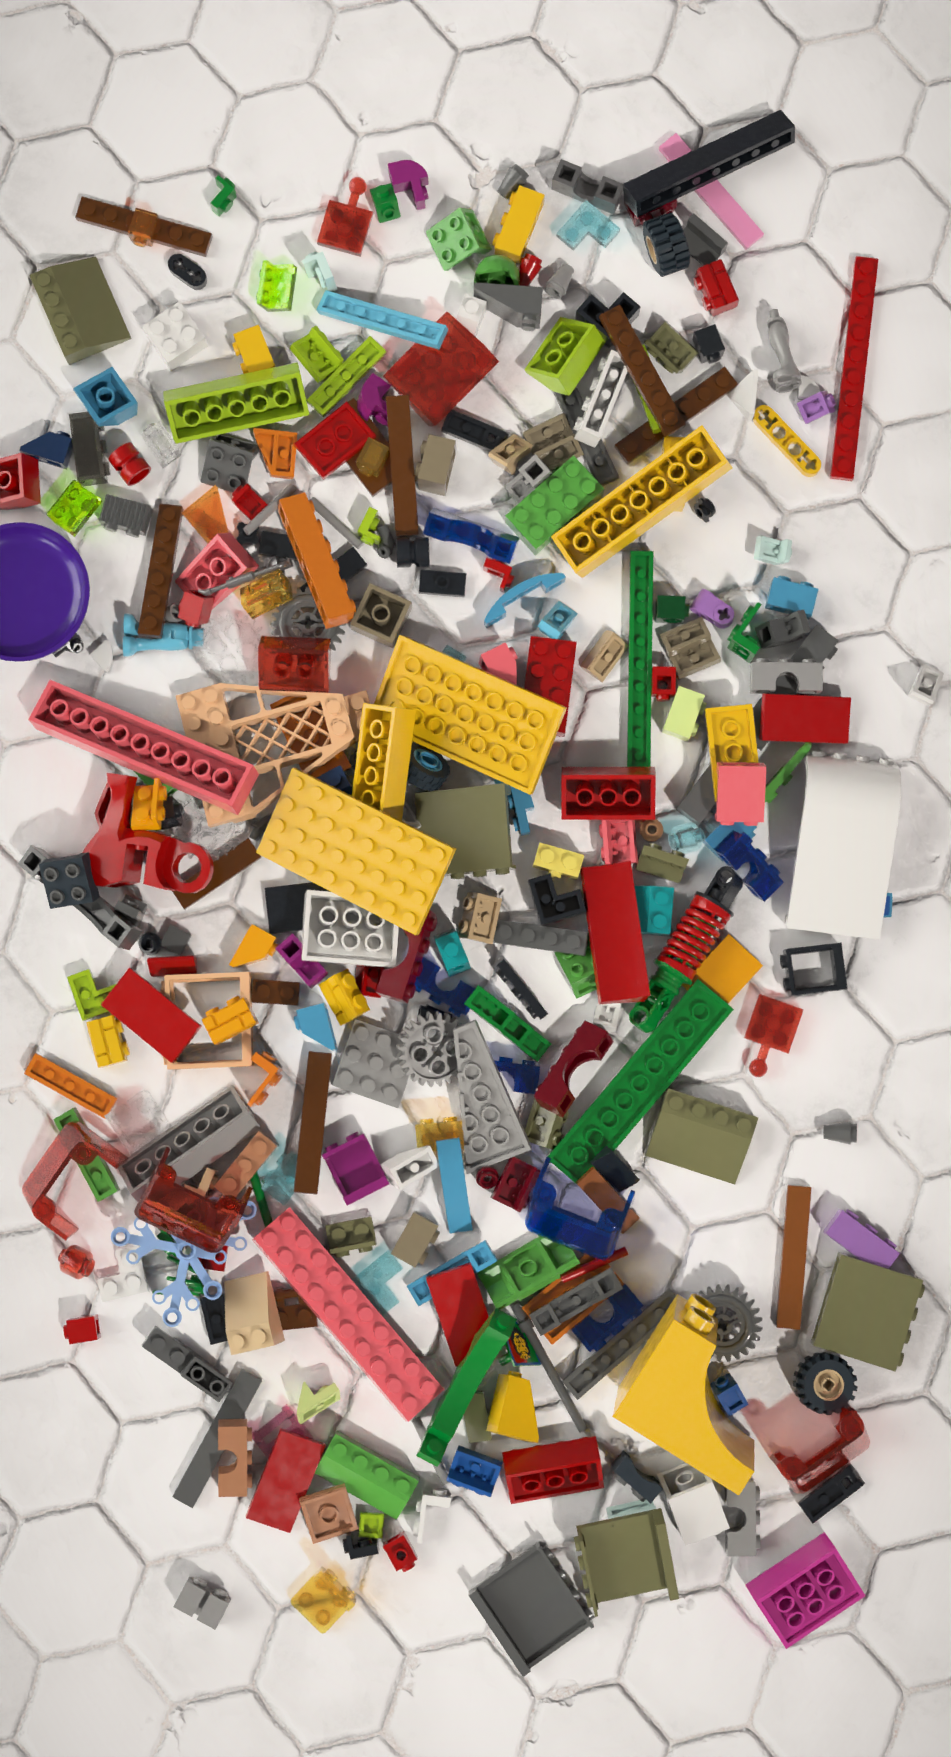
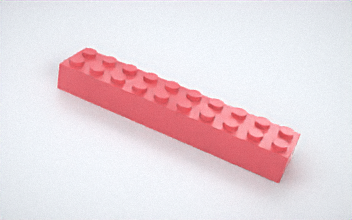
[28,680,259,815]
[252,1207,445,1422]

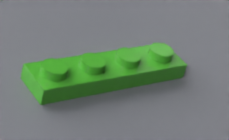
[53,1107,120,1202]

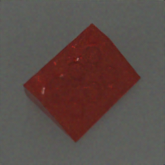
[383,311,499,426]

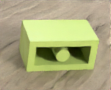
[662,686,707,742]

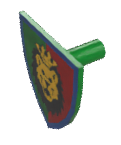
[498,1314,542,1367]

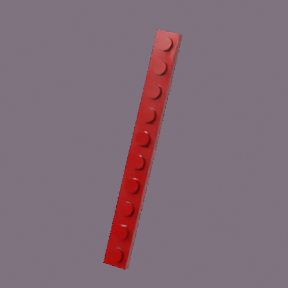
[830,256,879,481]

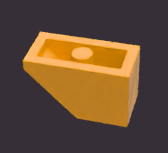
[229,924,279,969]

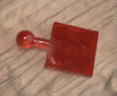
[317,177,373,257]
[743,994,804,1077]

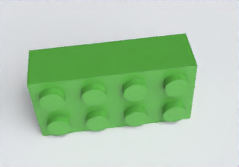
[505,455,604,556]

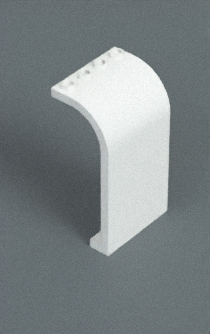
[785,750,902,940]

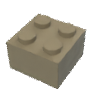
[415,434,456,496]
[350,583,412,648]

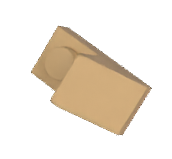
[488,434,533,475]

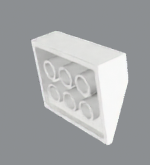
[302,890,399,968]

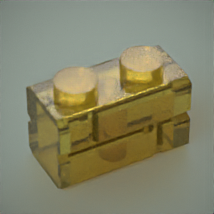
[240,569,293,619]

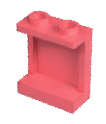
[715,762,766,826]

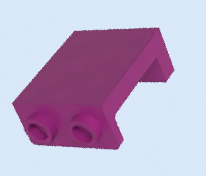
[322,1131,390,1206]

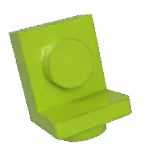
[358,506,381,546]

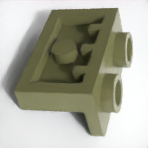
[525,1098,569,1150]
[325,1216,377,1258]

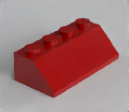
[502,1436,604,1504]

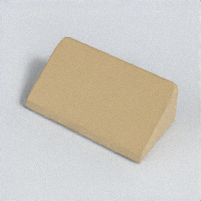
[580,630,629,682]

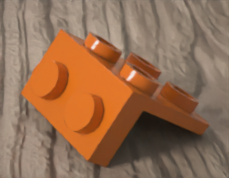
[247,1051,283,1107]

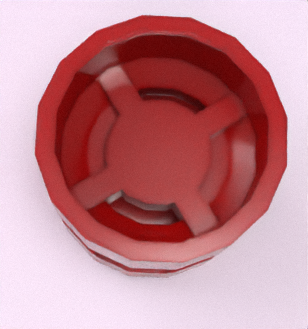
[108,442,151,486]

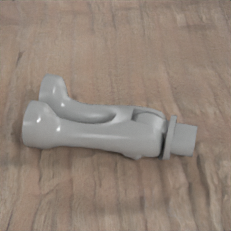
[767,309,802,393]

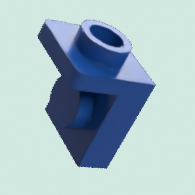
[710,1373,749,1417]

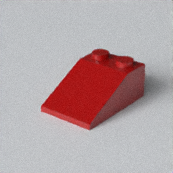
[0,453,41,510]

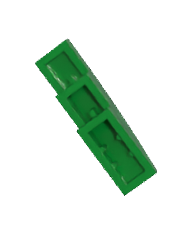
[464,985,552,1062]

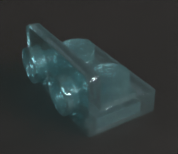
[261,1151,297,1206]

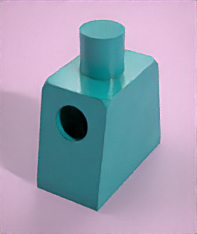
[433,928,471,978]

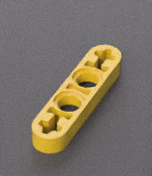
[753,405,821,477]

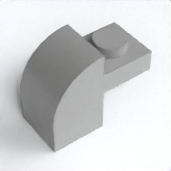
[504,454,553,504]

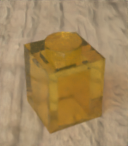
[356,437,390,478]

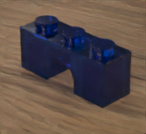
[713,830,784,902]
[414,957,475,1018]
[494,1056,540,1095]
[571,1283,644,1352]

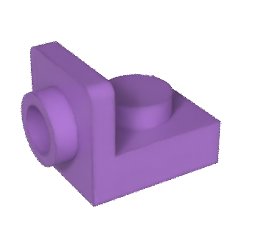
[797,390,836,424]

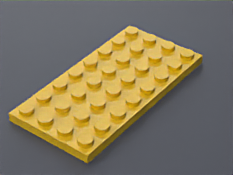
[374,635,567,795]
[256,768,456,935]

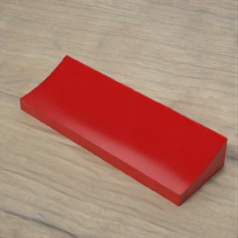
[580,860,650,1004]

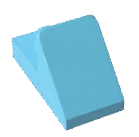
[538,601,578,640]

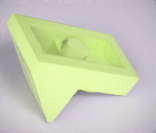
[297,1381,340,1425]

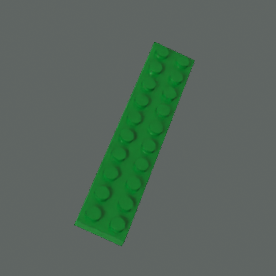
[546,979,734,1183]

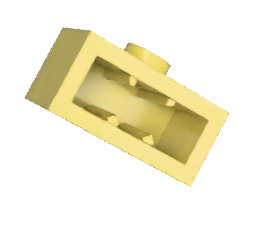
[533,842,584,880]

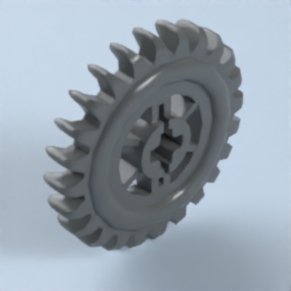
[270,586,346,662]
[698,1284,763,1362]

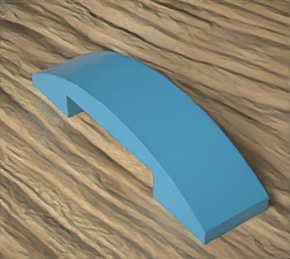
[484,573,566,629]
[436,1137,473,1234]
[407,1240,498,1307]

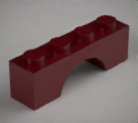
[376,910,437,1004]
[533,1020,614,1118]

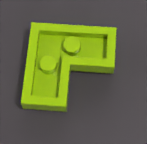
[67,969,116,1021]

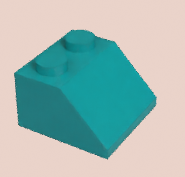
[634,886,674,936]

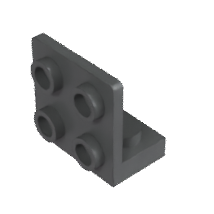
[201,434,259,492]

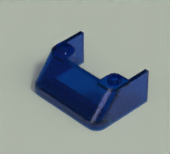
[525,1157,636,1260]

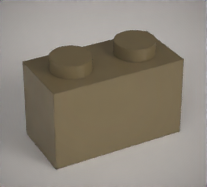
[391,1211,440,1268]

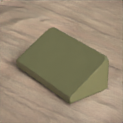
[464,1391,492,1443]

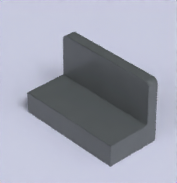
[683,214,728,266]

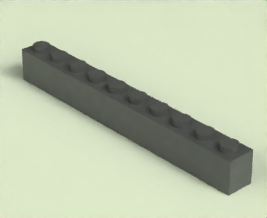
[676,624,839,826]

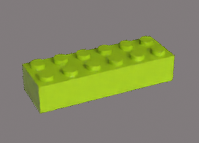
[163,362,309,444]

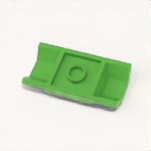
[477,1225,580,1310]

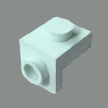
[754,535,792,565]

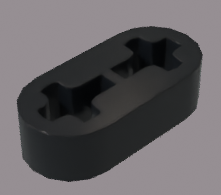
[168,254,207,290]

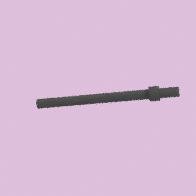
[511,1302,587,1433]

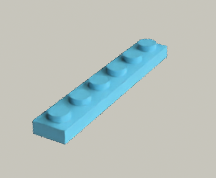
[316,290,448,350]

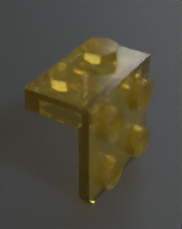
[291,1566,356,1634]

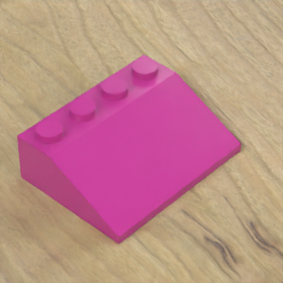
[745,1532,866,1649]

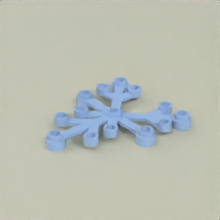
[111,1197,257,1327]

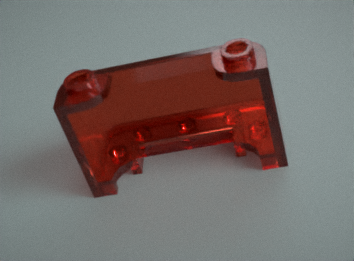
[769,1406,870,1494]

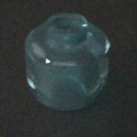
[668,822,705,854]

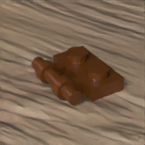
[273,1287,318,1330]

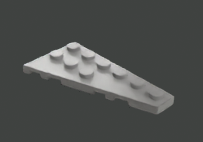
[453,1020,532,1175]

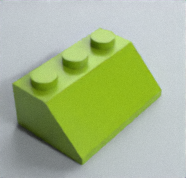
[524,317,606,396]

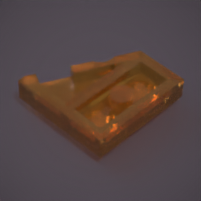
[182,485,229,544]

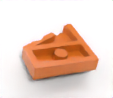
[253,428,298,480]

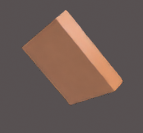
[299,1483,359,1544]

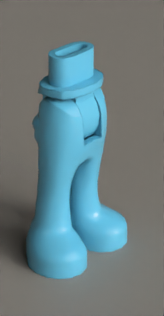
[123,613,203,657]

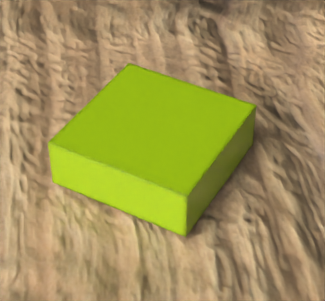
[359,1512,384,1538]

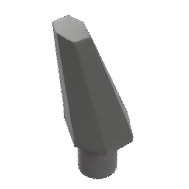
[249,812,273,841]

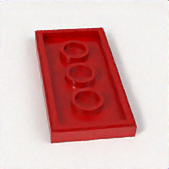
[759,693,851,744]
[101,968,202,1063]
[426,1262,489,1367]
[245,1428,326,1533]

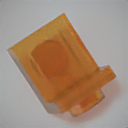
[128,208,159,247]

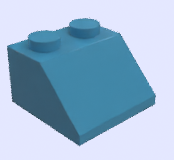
[73,367,138,426]
[293,1003,338,1051]

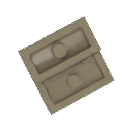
[522,413,584,470]
[660,617,721,680]

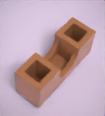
[214,1131,279,1201]
[218,1419,252,1497]

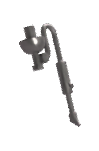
[198,555,293,596]

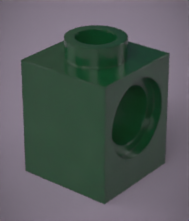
[655,595,690,624]

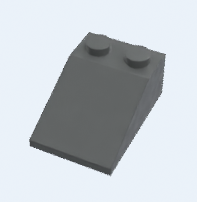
[474,282,543,331]

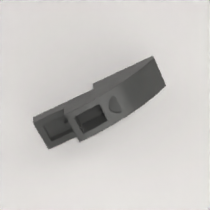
[141,1325,233,1402]

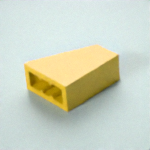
[486,1371,539,1443]

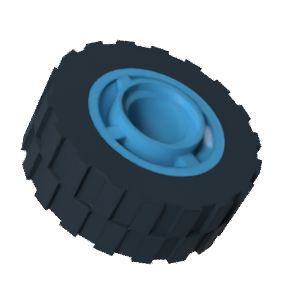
[407,742,450,791]

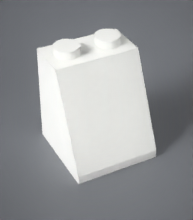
[657,1463,730,1546]

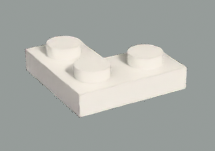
[97,1245,149,1302]

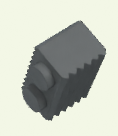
[99,494,153,538]

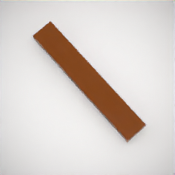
[776,1185,812,1330]

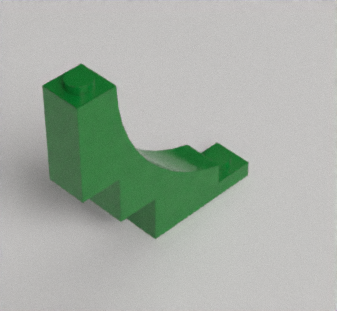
[416,1308,517,1467]

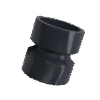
[396,537,430,568]

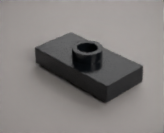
[419,570,466,598]

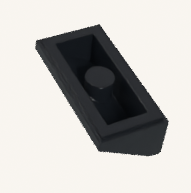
[590,1146,640,1193]

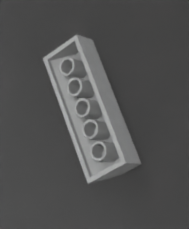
[117,1085,261,1210]

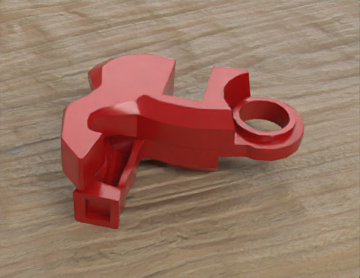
[82,773,214,893]

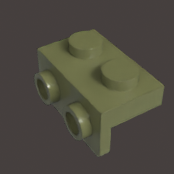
[644,321,700,374]
[636,843,689,883]

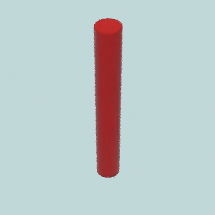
[560,1246,629,1283]

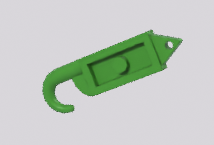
[765,742,812,804]

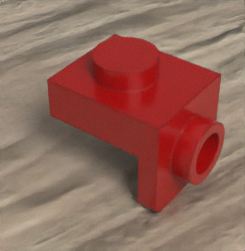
[231,483,268,521]
[483,557,515,593]

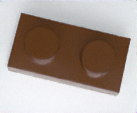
[251,979,300,1006]

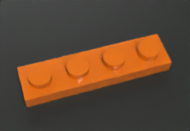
[24,1053,118,1119]

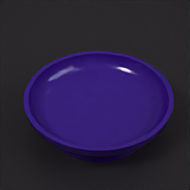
[0,522,90,662]

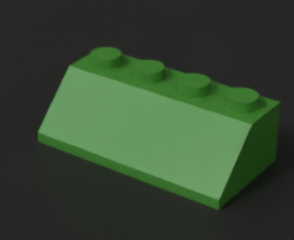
[315,1430,420,1520]

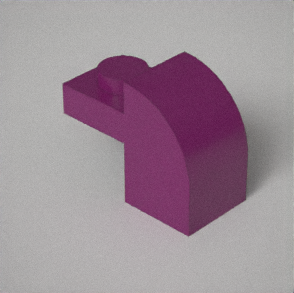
[388,160,429,210]
[357,372,391,427]
[275,933,329,989]

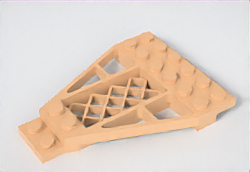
[176,683,370,828]

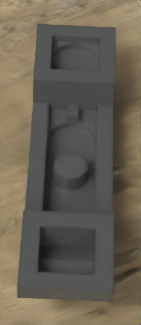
[529,1267,623,1336]

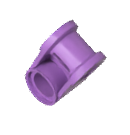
[689,589,734,629]

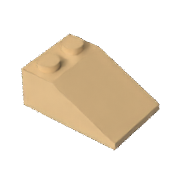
[224,1271,285,1355]

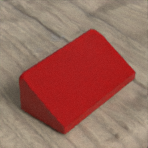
[147,955,197,977]
[355,965,385,998]

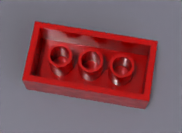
[524,636,577,737]
[561,767,656,820]

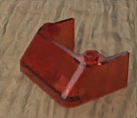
[22,1121,129,1241]
[134,1147,253,1253]

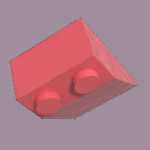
[175,532,259,609]
[479,642,518,685]

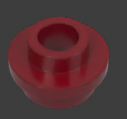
[475,1166,499,1189]

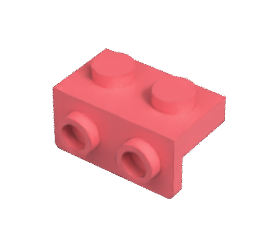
[599,820,638,865]

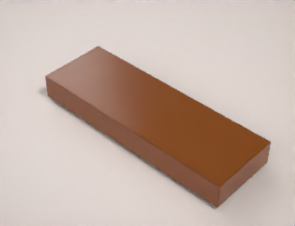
[575,1166,640,1234]

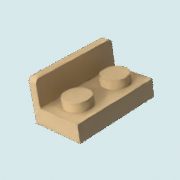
[458,892,502,944]

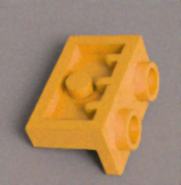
[131,778,167,830]

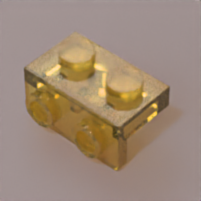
[415,1116,464,1152]

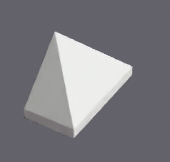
[727,369,759,420]

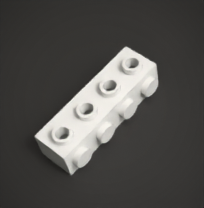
[573,349,628,448]

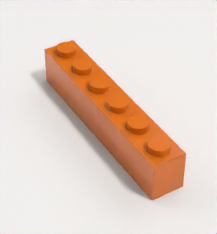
[277,492,356,629]

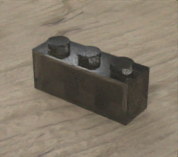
[69,412,111,487]

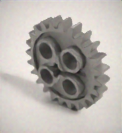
[396,1011,463,1088]

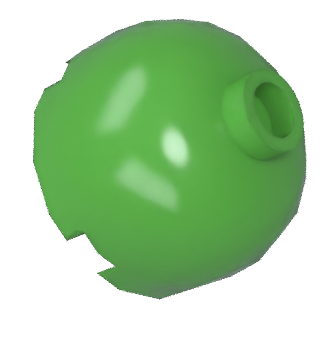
[474,255,520,285]

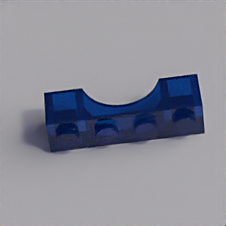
[423,508,520,564]

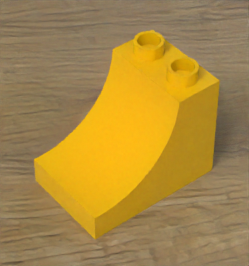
[612,1293,754,1495]

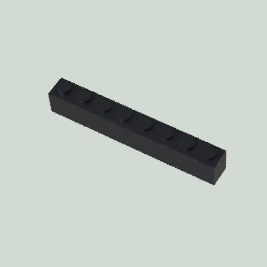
[623,110,795,218]

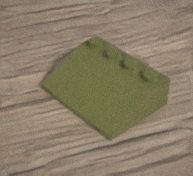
[29,257,132,365]
[645,1088,759,1185]

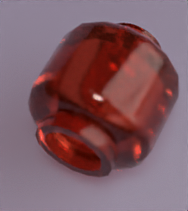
[58,1244,95,1280]

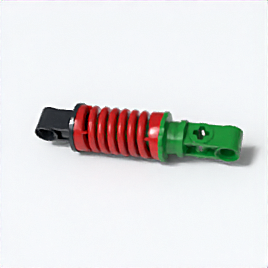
[629,866,743,1033]

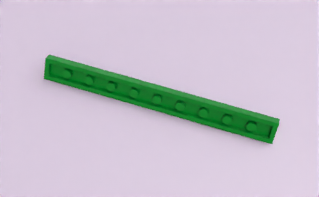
[627,551,654,767]

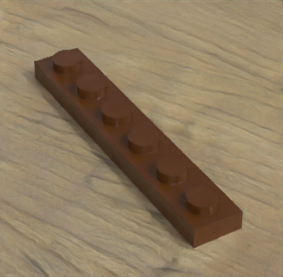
[75,196,213,257]
[599,305,686,437]
[614,366,738,465]
[138,504,184,639]

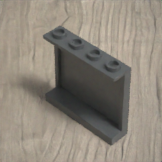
[468,1542,595,1677]

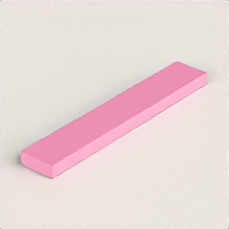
[659,133,764,250]

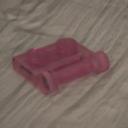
[252,1404,314,1458]

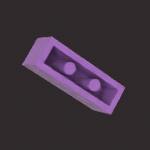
[823,1209,900,1269]

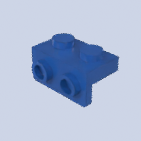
[446,1445,503,1497]

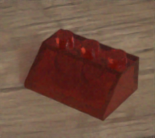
[258,636,331,693]

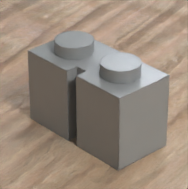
[173,1576,231,1630]

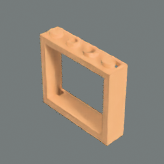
[161,972,254,1070]

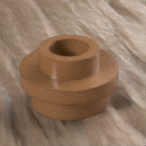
[640,819,663,842]

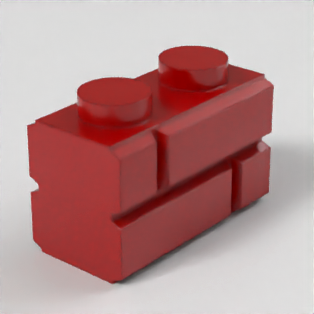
[693,259,739,316]

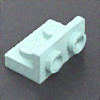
[302,251,338,292]

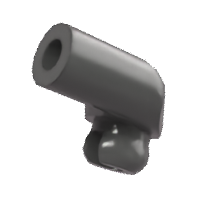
[377,524,395,559]

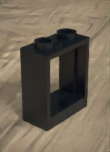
[780,943,848,997]

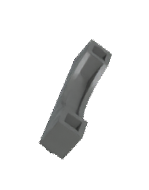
[18,845,143,950]

